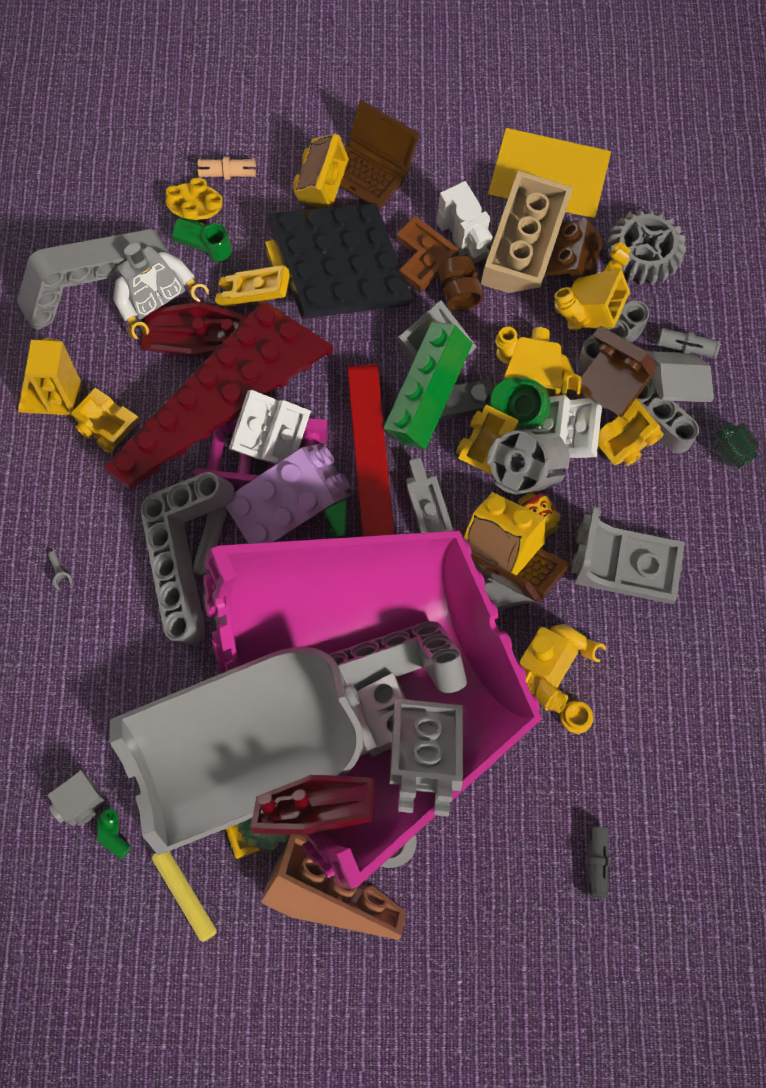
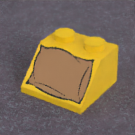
[293,134,349,208]
[463,492,545,575]

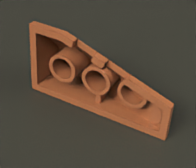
[261,835,406,940]

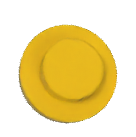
[560,701,593,734]

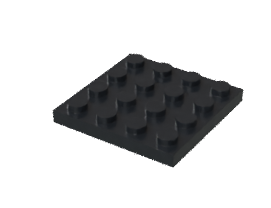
[267,203,413,319]

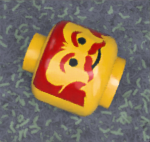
[518,492,561,538]

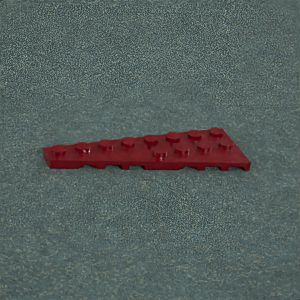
[104,300,333,490]

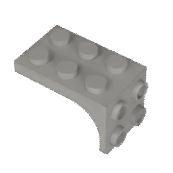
[571,506,685,604]

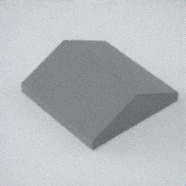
[397,300,477,364]
[647,351,714,402]

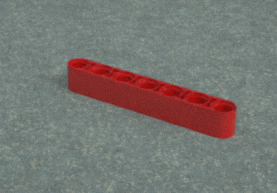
[347,363,394,537]

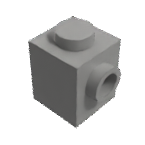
[47,770,106,826]

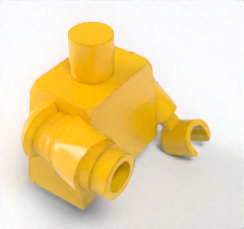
[554,242,630,330]
[495,327,582,397]
[519,624,606,713]

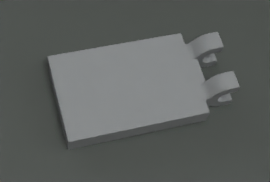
[390,698,463,817]

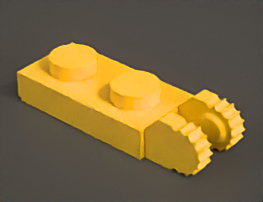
[215,265,290,307]

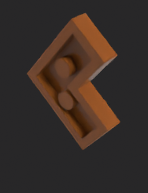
[396,216,459,292]

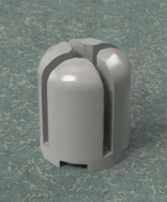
[487,429,570,494]

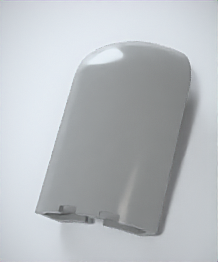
[109,647,364,855]

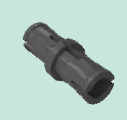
[584,827,611,898]

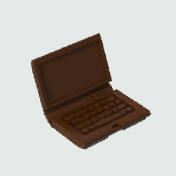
[340,99,420,210]
[471,548,570,602]

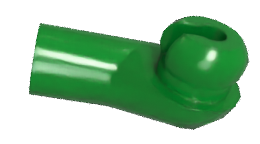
[97,809,132,860]

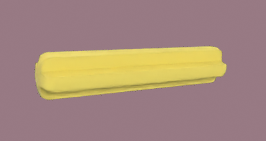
[152,851,217,942]

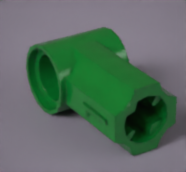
[172,218,232,262]

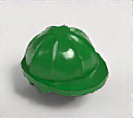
[491,377,551,430]

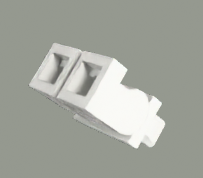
[436,181,493,263]
[355,673,406,757]

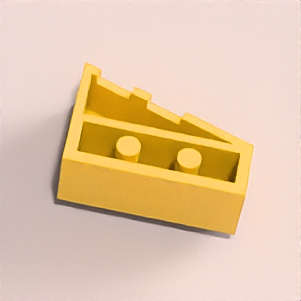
[18,338,82,416]

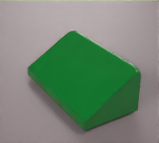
[324,500,347,539]

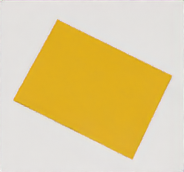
[488,128,611,219]

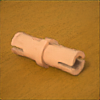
[198,157,256,180]

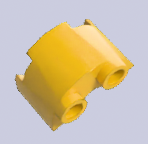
[71,388,140,454]
[598,398,664,466]
[456,405,519,475]

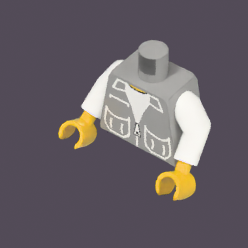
[113,243,209,339]

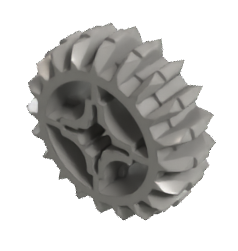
[607,209,686,285]

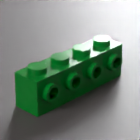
[383,322,473,450]

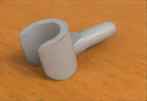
[48,551,75,592]

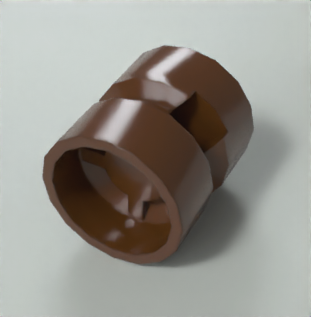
[437,256,484,311]

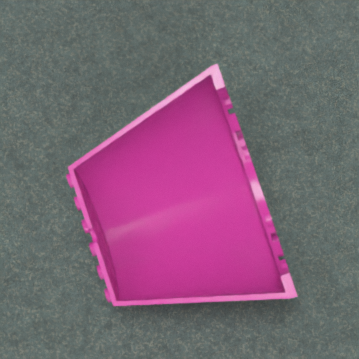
[204,531,542,889]

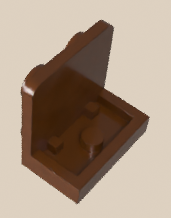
[544,219,602,281]

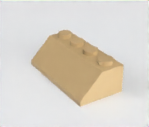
[481,171,573,293]

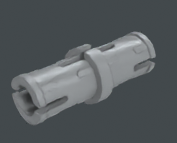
[657,328,721,359]

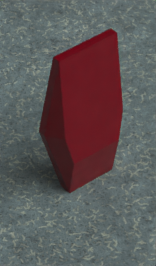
[141,302,247,357]
[251,774,375,835]

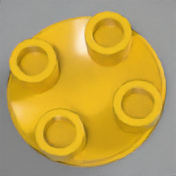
[165,178,223,220]

